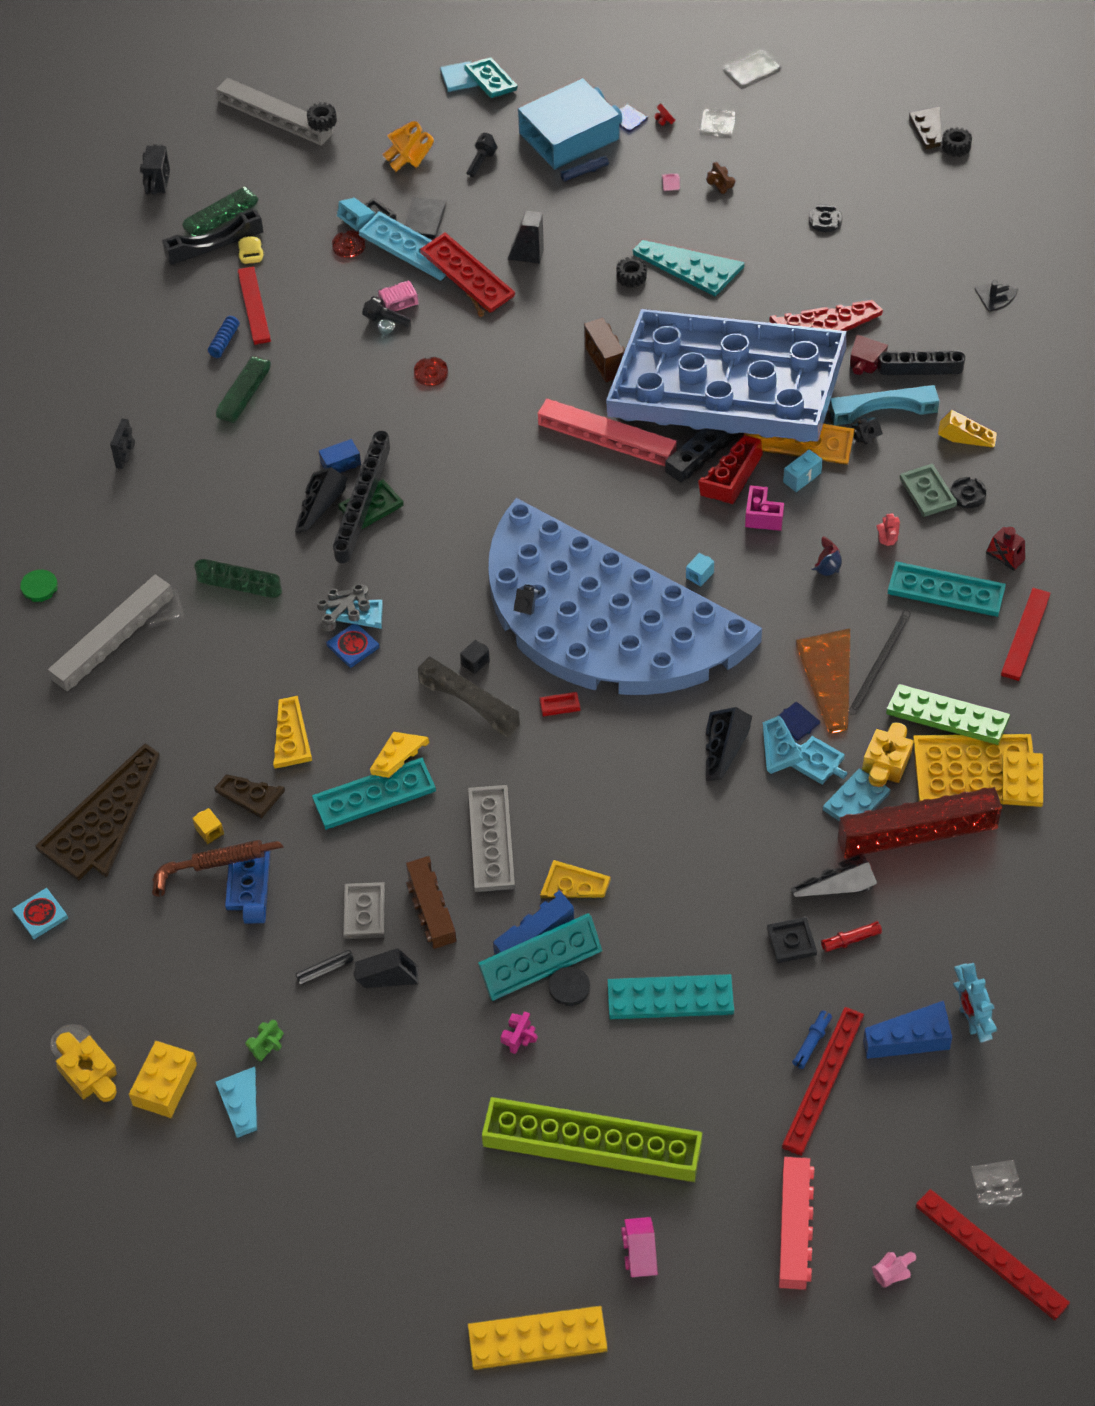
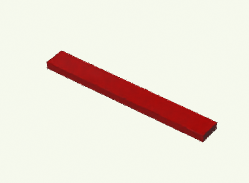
[782,1007,864,1156]

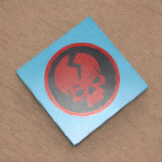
[12,888,68,939]

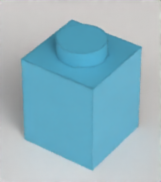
[686,553,714,586]

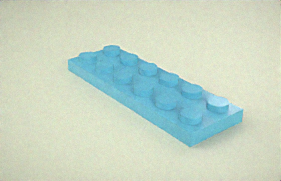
[359,211,446,281]

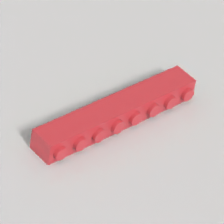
[538,399,677,467]

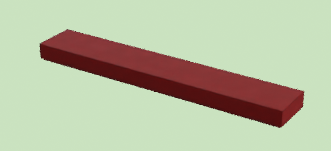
[238,266,271,345]
[1001,588,1051,681]

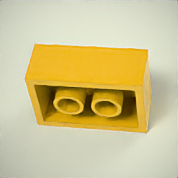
[129,1041,197,1118]

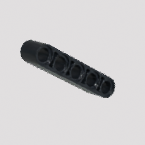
[878,351,966,375]

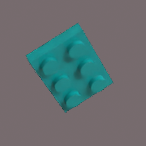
[464,57,518,98]

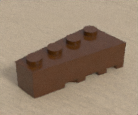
[406,856,457,949]

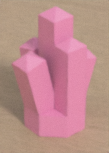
[872,1252,916,1288]

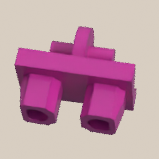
[500,1011,538,1054]

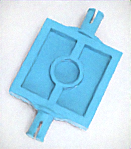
[791,736,848,785]

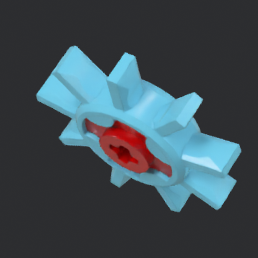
[953,963,997,1043]

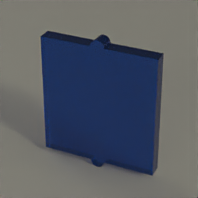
[619,104,648,133]
[778,701,820,741]

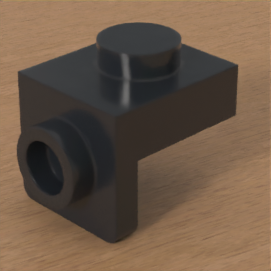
[513,584,540,615]

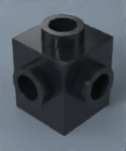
[852,417,883,444]

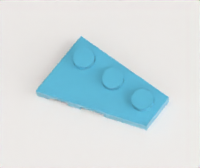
[326,600,383,629]

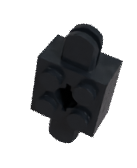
[140,144,171,195]

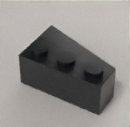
[507,211,544,264]

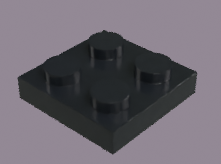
[110,418,135,469]
[767,917,817,963]

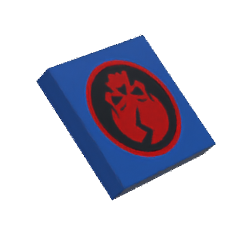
[326,624,380,668]

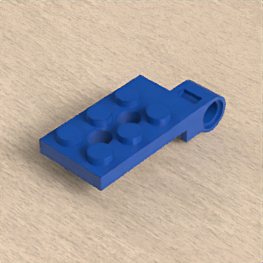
[225,851,271,924]

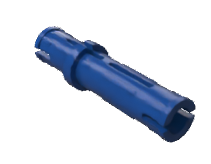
[792,1010,832,1069]

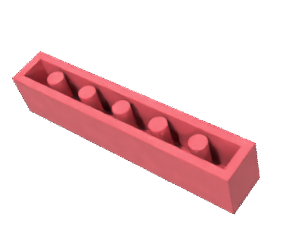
[779,1157,814,1290]

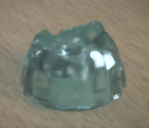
[378,320,394,335]

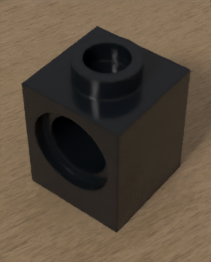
[460,640,490,674]

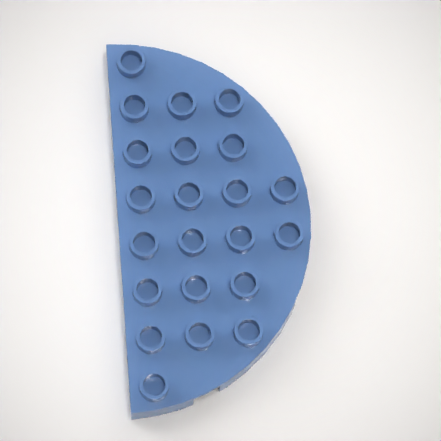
[488,498,762,695]

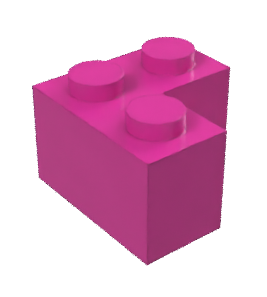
[745,485,784,531]
[621,1217,658,1277]

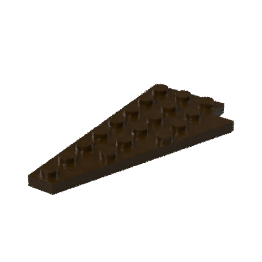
[35,743,160,881]

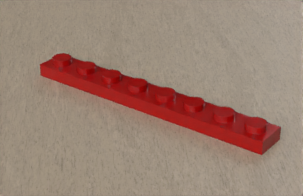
[916,1189,1070,1321]

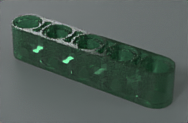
[182,187,258,237]
[216,355,271,423]
[194,559,282,598]

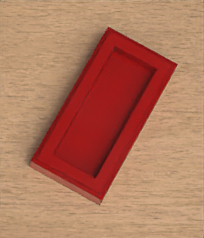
[539,692,580,716]

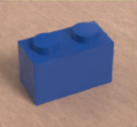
[319,439,361,473]

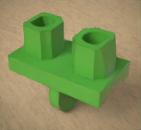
[245,1019,284,1061]

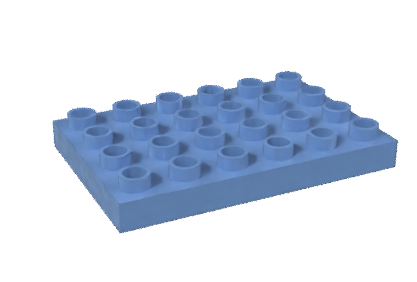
[606,309,846,442]

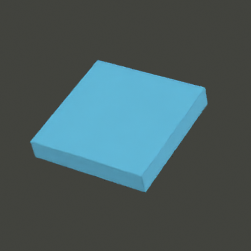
[440,61,479,92]

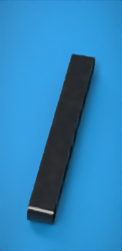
[333,431,390,563]

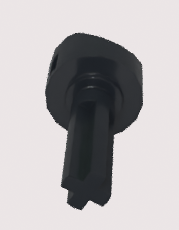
[466,133,498,177]
[362,296,412,328]

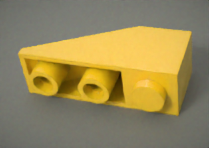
[938,410,997,448]

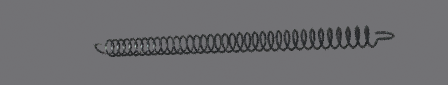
[848,610,911,715]

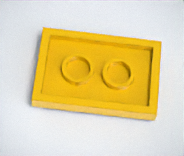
[1002,751,1043,807]

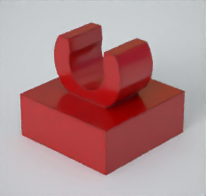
[654,104,676,126]

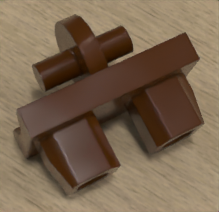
[706,162,736,194]

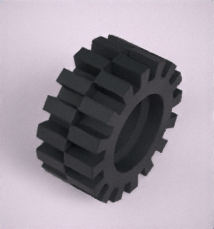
[307,102,337,132]
[942,127,972,157]
[616,256,647,288]

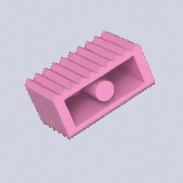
[378,280,418,312]

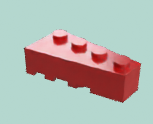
[698,435,763,504]

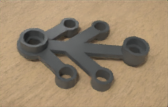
[317,584,370,631]

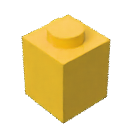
[192,808,224,844]

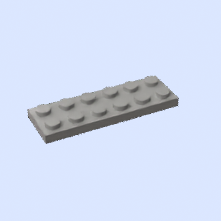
[468,785,515,892]

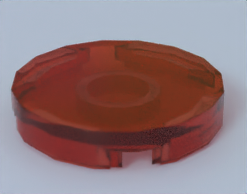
[332,230,365,258]
[414,357,448,386]

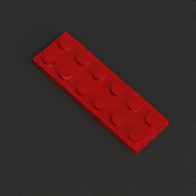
[420,232,515,313]

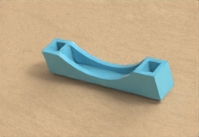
[829,385,939,426]

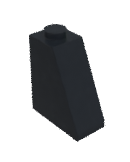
[354,948,419,988]

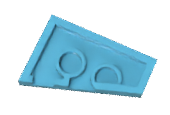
[763,716,805,774]
[216,1067,257,1138]

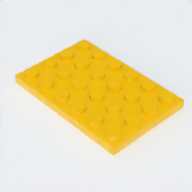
[913,734,1033,805]

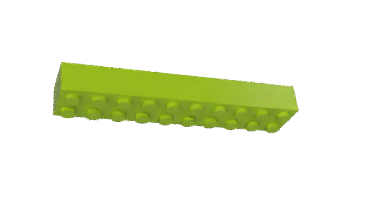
[482,1097,702,1182]

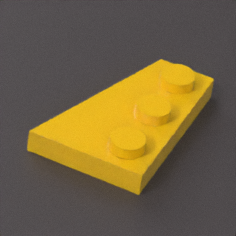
[370,732,429,778]
[540,860,611,898]

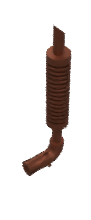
[152,840,284,897]

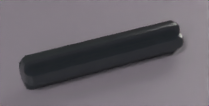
[296,950,354,984]

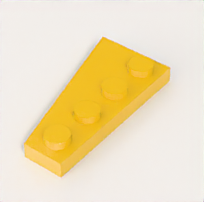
[273,696,312,769]

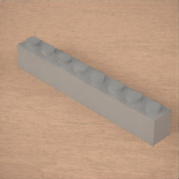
[216,78,333,146]
[48,574,174,692]

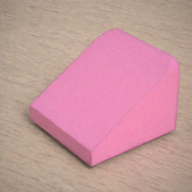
[662,174,680,191]

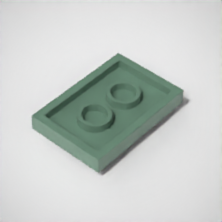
[899,463,957,517]

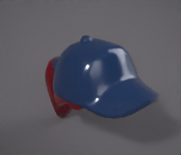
[811,536,842,576]

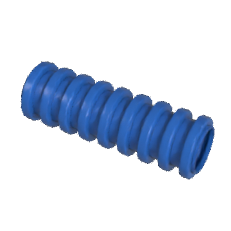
[207,316,240,358]

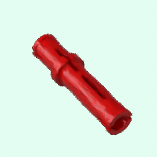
[821,921,882,953]

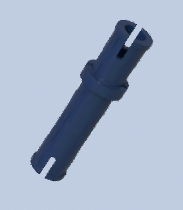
[560,155,609,182]

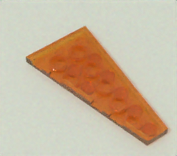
[796,628,850,734]

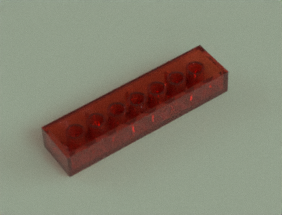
[838,787,1002,858]

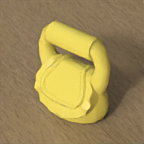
[238,237,264,264]

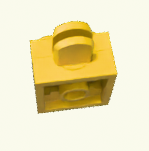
[862,723,914,787]
[56,1032,117,1102]

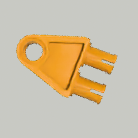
[382,121,434,172]

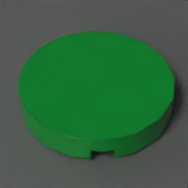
[20,569,58,602]

